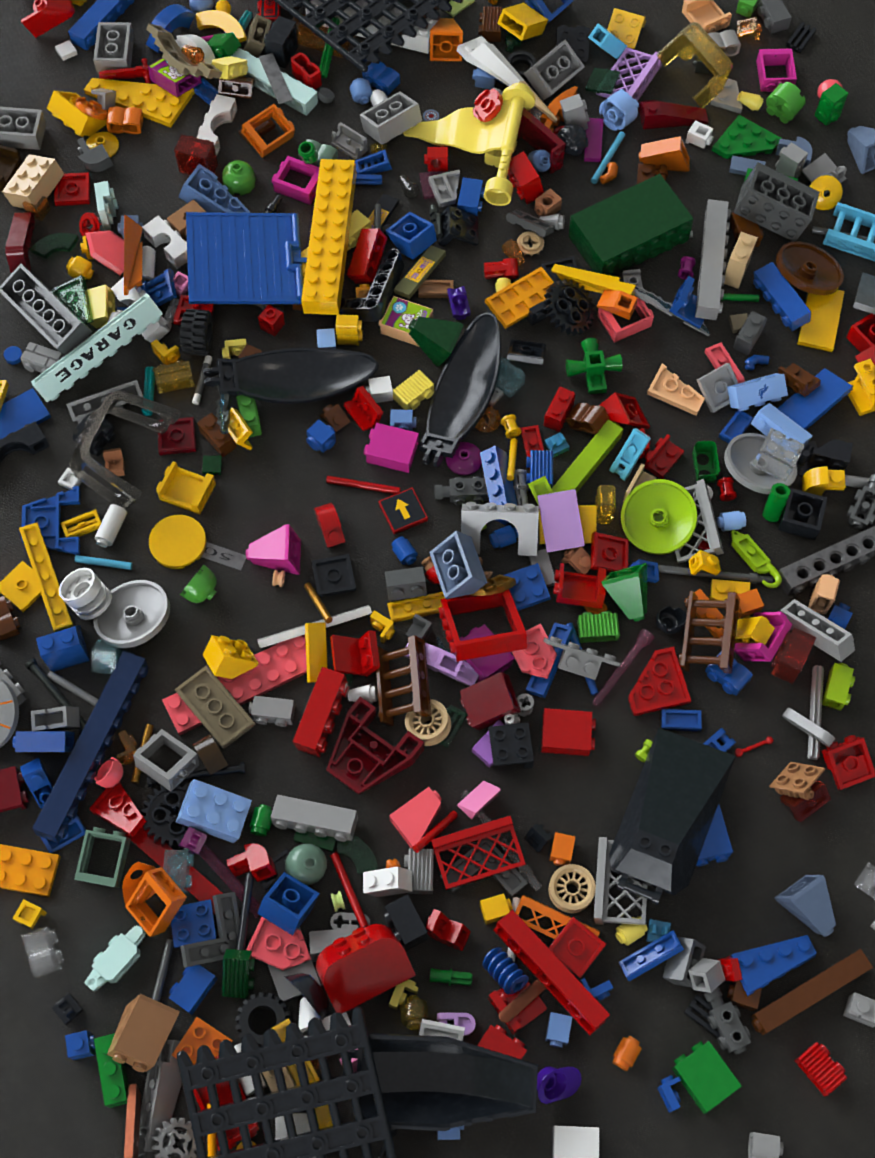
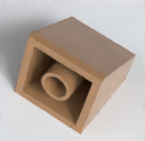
[107,994,180,1072]

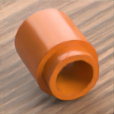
[612,1036,642,1071]

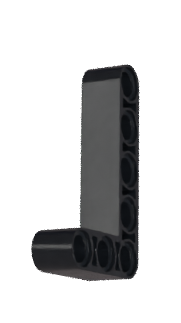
[336,249,404,322]

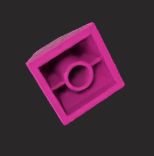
[246,524,301,575]

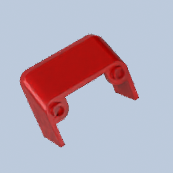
[21,0,75,38]

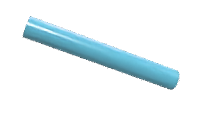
[75,555,133,570]

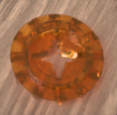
[475,406,501,433]

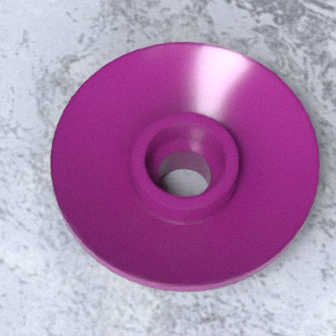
[446,442,482,476]

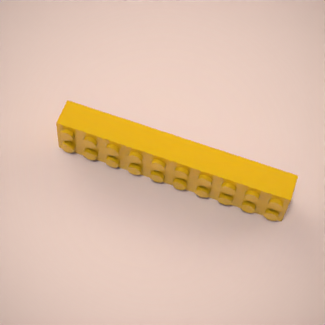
[301,159,357,315]

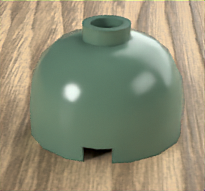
[285,844,327,886]

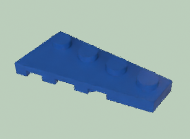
[730,935,817,997]

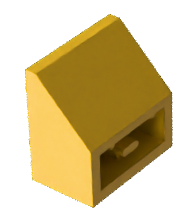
[203,635,259,679]

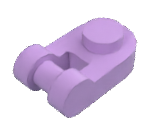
[437,1013,476,1036]

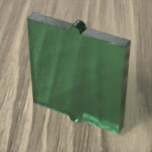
[585,68,620,94]

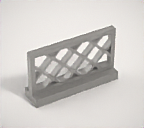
[675,479,724,563]
[594,837,648,925]

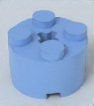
[599,89,639,131]

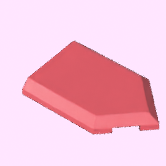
[85,230,124,276]
[512,623,557,679]
[246,917,312,971]

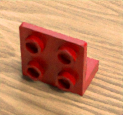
[330,630,380,676]
[488,974,547,1035]

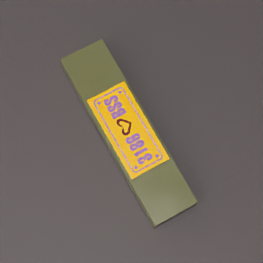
[394,245,446,299]

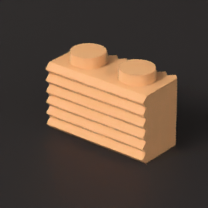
[808,574,840,614]

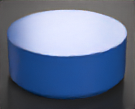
[4,346,23,365]

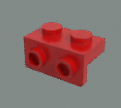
[343,386,383,431]

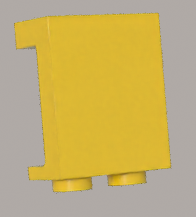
[847,359,875,416]
[156,461,216,515]

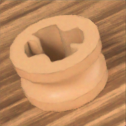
[272,570,285,588]

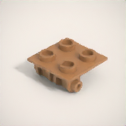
[769,762,825,800]

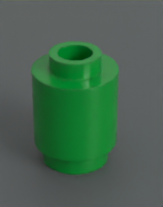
[298,141,318,164]
[249,804,272,837]

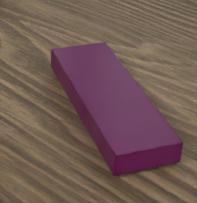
[584,118,603,162]

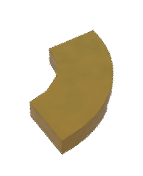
[469,574,516,596]

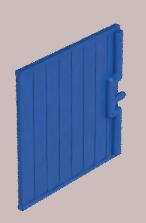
[186,212,307,304]

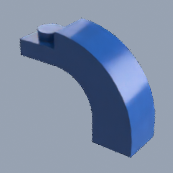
[145,4,196,53]

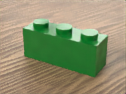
[94,1033,129,1108]

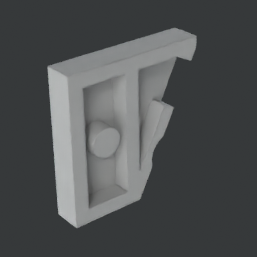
[710,76,743,114]
[428,170,460,207]

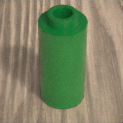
[762,483,791,522]

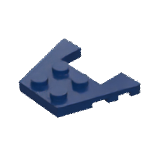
[21,486,81,555]

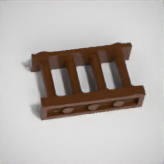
[679,591,740,674]
[376,635,431,726]

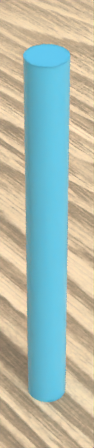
[591,131,625,184]

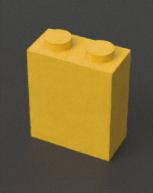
[497,3,549,41]

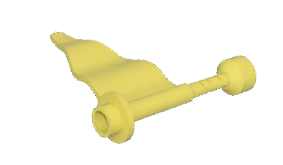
[403,83,535,206]

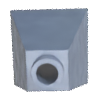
[847,126,875,174]
[774,875,836,937]

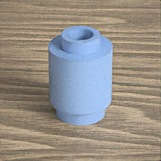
[717,511,746,532]

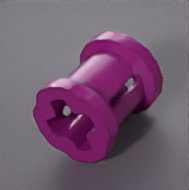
[678,256,696,280]

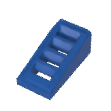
[355,149,392,175]

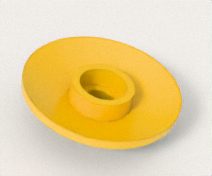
[86,132,119,157]
[809,175,843,210]

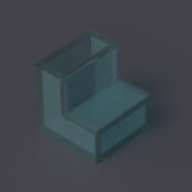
[91,640,122,674]

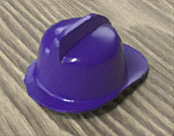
[537,1066,582,1104]

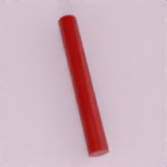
[412,811,458,853]

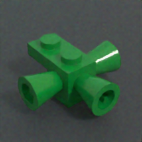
[566,338,623,394]

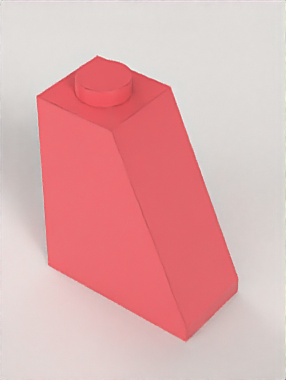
[389,787,442,849]

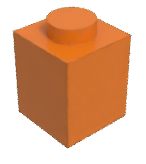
[738,588,764,619]
[549,832,576,867]

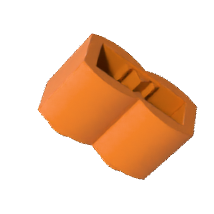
[106,106,144,134]

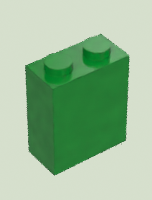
[671,1041,742,1114]

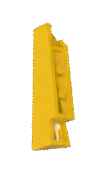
[551,264,636,296]

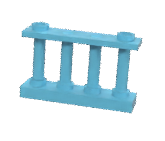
[822,202,875,262]

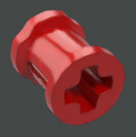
[717,477,737,501]

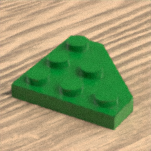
[712,115,782,159]

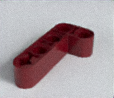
[5,212,35,273]

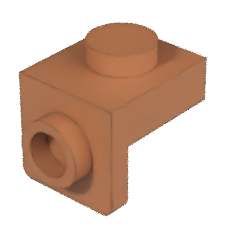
[103,448,125,478]
[561,547,591,574]

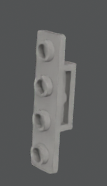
[543,636,621,680]

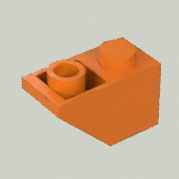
[597,290,637,320]

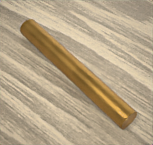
[304,582,333,624]
[131,724,154,784]

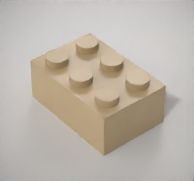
[2,154,64,211]

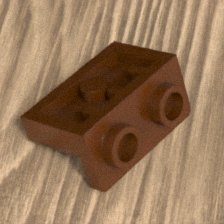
[778,363,821,397]

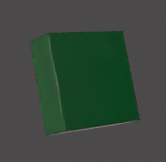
[202,455,223,475]

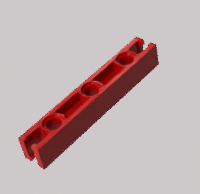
[493,910,610,1036]

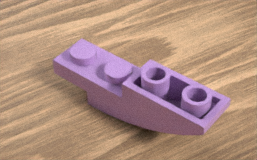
[404,643,479,686]

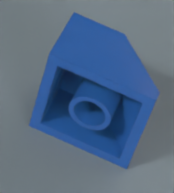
[385,212,437,259]

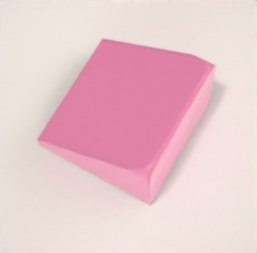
[173,271,188,296]

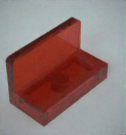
[780,780,831,823]

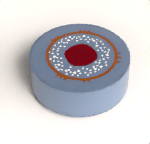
[423,109,439,122]

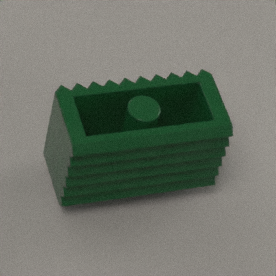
[222,949,255,999]

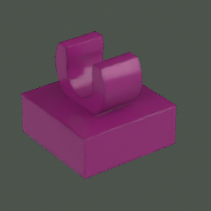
[179,826,208,855]

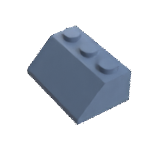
[429,531,488,599]

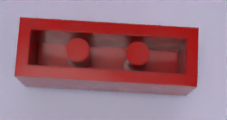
[347,228,387,284]

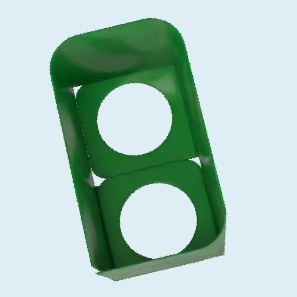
[692,441,720,483]

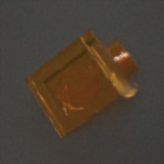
[736,17,762,40]

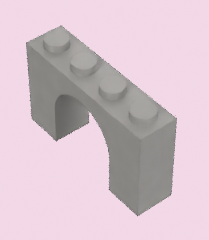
[461,502,539,556]

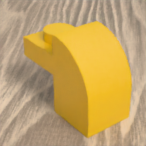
[802,466,846,496]

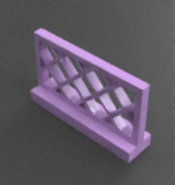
[596,47,662,101]

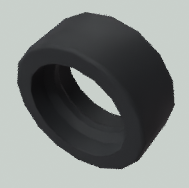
[507,51,537,83]

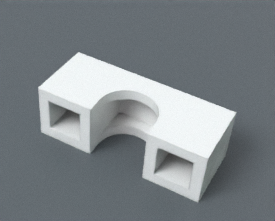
[143,216,187,269]

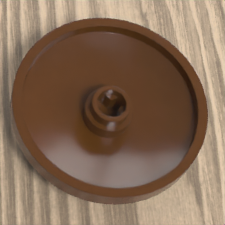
[776,241,844,295]

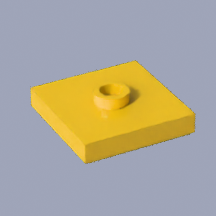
[0,561,41,612]

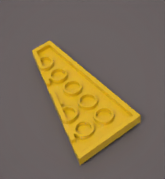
[84,78,195,128]

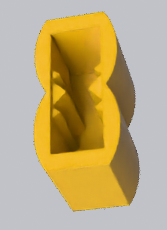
[336,314,363,346]

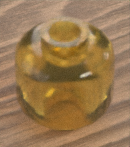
[400,995,429,1030]

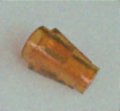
[181,45,204,64]
[502,239,525,266]

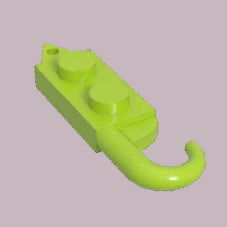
[731,530,782,588]

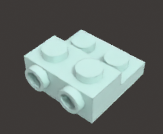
[94,181,118,231]

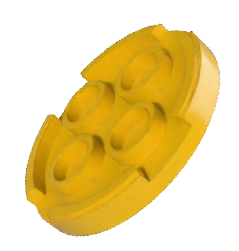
[149,515,206,569]

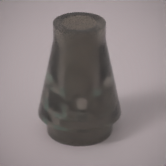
[398,175,420,199]

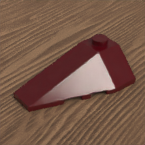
[638,100,709,129]

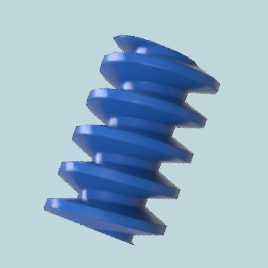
[483,947,529,994]

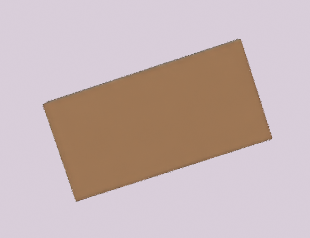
[418,280,454,298]

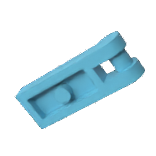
[609,428,651,481]

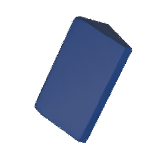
[41,814,86,853]

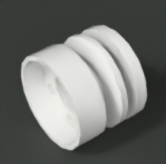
[59,568,112,620]

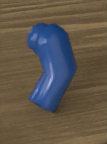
[745,355,769,370]

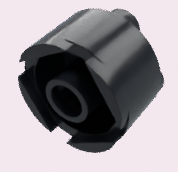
[73,412,116,456]

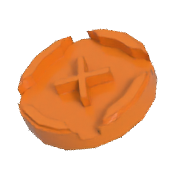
[75,97,108,120]

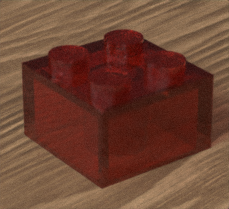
[174,134,218,175]
[771,627,816,684]

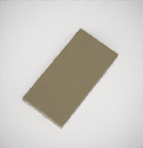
[175,665,255,750]

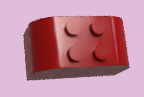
[316,924,416,1014]

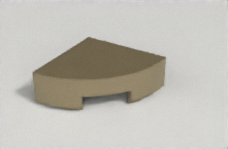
[729,313,747,334]

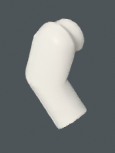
[504,714,520,725]

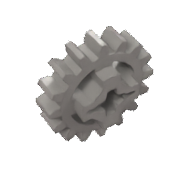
[151,1118,197,1158]

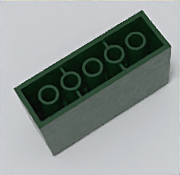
[568,174,694,276]

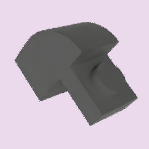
[77,137,114,172]

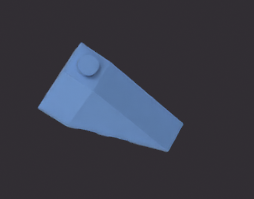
[178,164,250,213]

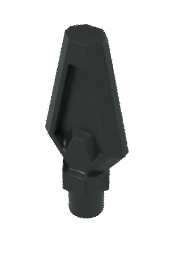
[429,205,442,238]

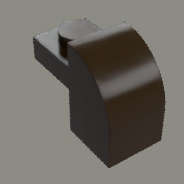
[192,734,228,775]

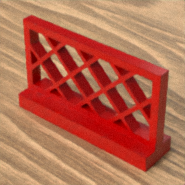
[431,816,526,890]

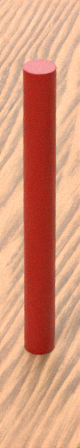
[326,476,400,494]
[330,852,369,928]

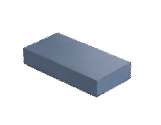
[729,156,766,175]

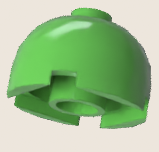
[222,160,256,195]
[180,565,217,603]

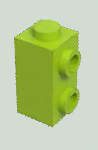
[822,663,855,711]

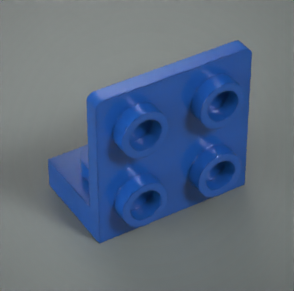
[669,276,704,329]

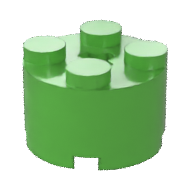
[766,82,806,124]

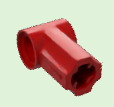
[484,258,519,279]

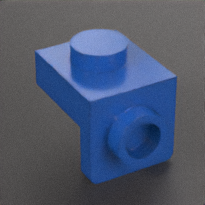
[828,602,853,629]
[580,978,613,1001]

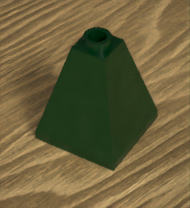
[408,316,464,367]

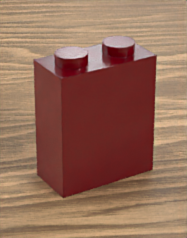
[460,672,521,730]

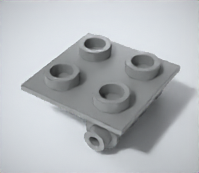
[801,153,847,195]

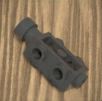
[847,474,875,530]
[434,476,488,505]
[704,987,751,1055]

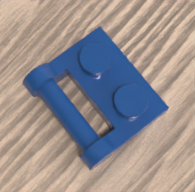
[141,268,177,307]

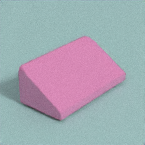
[457,781,501,820]

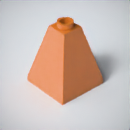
[430,18,463,61]

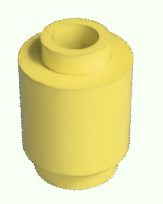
[615,916,648,946]

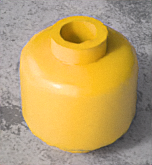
[66,256,94,282]

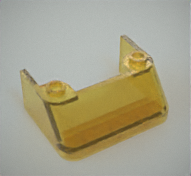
[656,22,733,108]

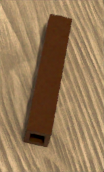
[750,949,873,1036]

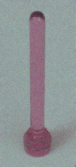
[592,629,654,706]

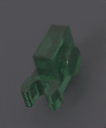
[505,32,523,53]

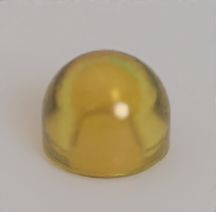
[370,142,387,154]

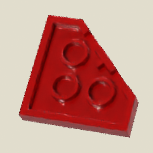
[628,647,691,716]

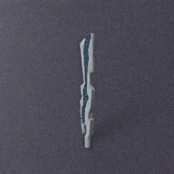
[634,287,710,336]

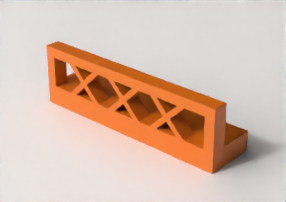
[515,895,600,939]

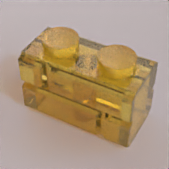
[153,360,195,394]

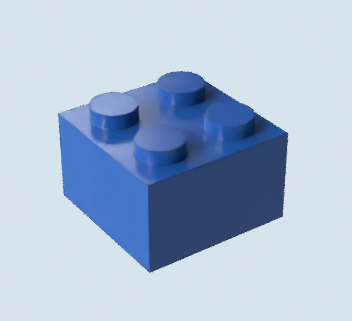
[257,872,320,935]

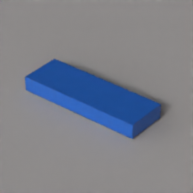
[619,930,684,981]

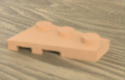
[647,363,705,416]

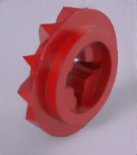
[79,212,102,236]

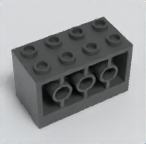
[734,162,819,242]

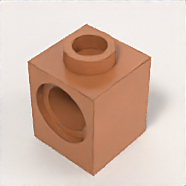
[534,188,562,216]

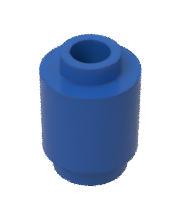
[489,525,518,549]
[391,536,418,565]

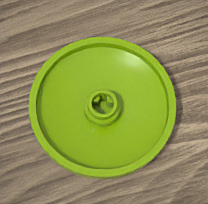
[621,479,697,555]

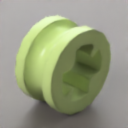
[331,891,345,912]

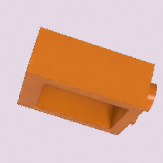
[241,104,295,158]
[125,867,187,937]

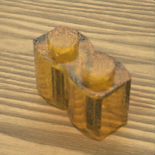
[595,485,616,524]

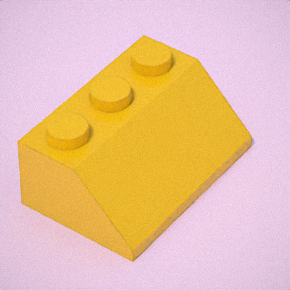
[47,90,107,137]

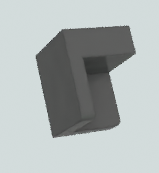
[405,614,432,641]

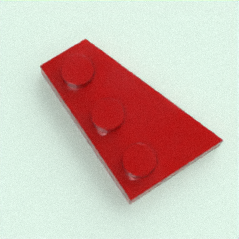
[89,782,146,837]

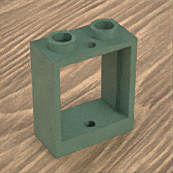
[74,827,131,888]

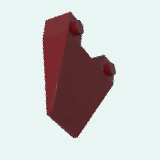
[326,697,424,794]

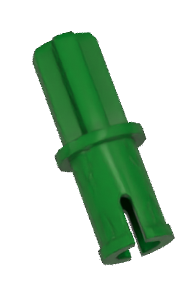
[430,968,472,986]

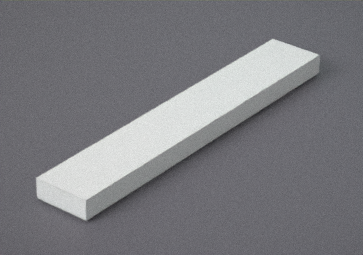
[257,605,372,648]

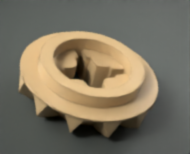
[517,231,544,257]

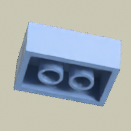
[176,779,252,843]

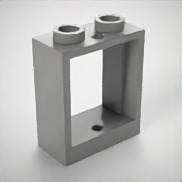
[133,729,199,791]

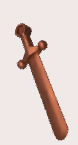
[499,979,546,1023]

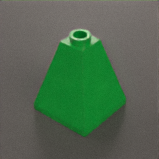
[602,563,647,621]

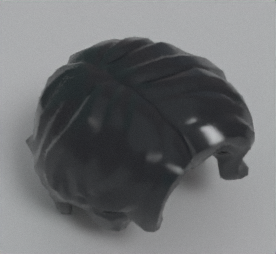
[557,124,589,156]

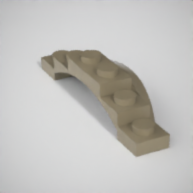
[146,23,222,79]

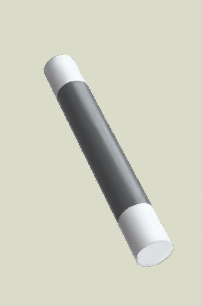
[192,355,212,405]

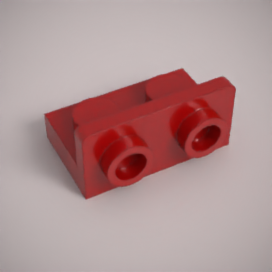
[644,434,684,479]

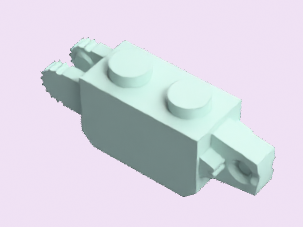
[84,925,146,992]

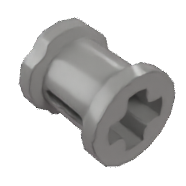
[517,693,534,717]

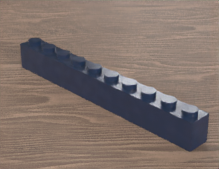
[32,651,149,843]

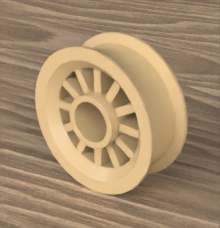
[405,699,451,746]
[548,864,596,913]

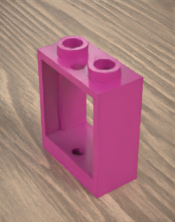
[756,49,797,92]
[272,156,319,205]

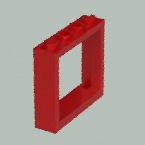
[438,589,527,662]

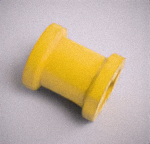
[501,414,521,439]

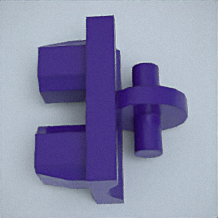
[447,286,471,320]

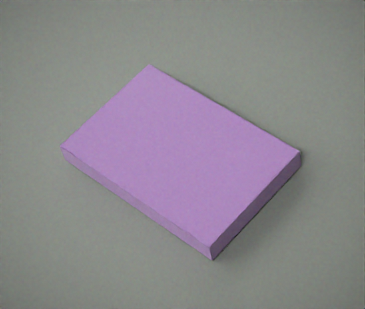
[537,489,585,553]

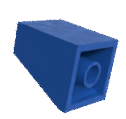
[36,625,90,672]

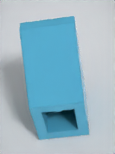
[588,24,627,60]

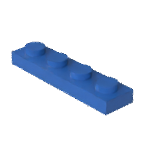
[526,622,574,698]

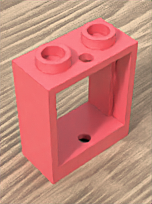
[597,295,654,343]

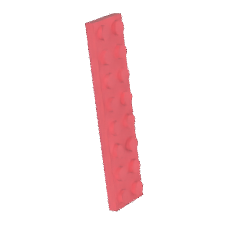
[162,635,307,736]

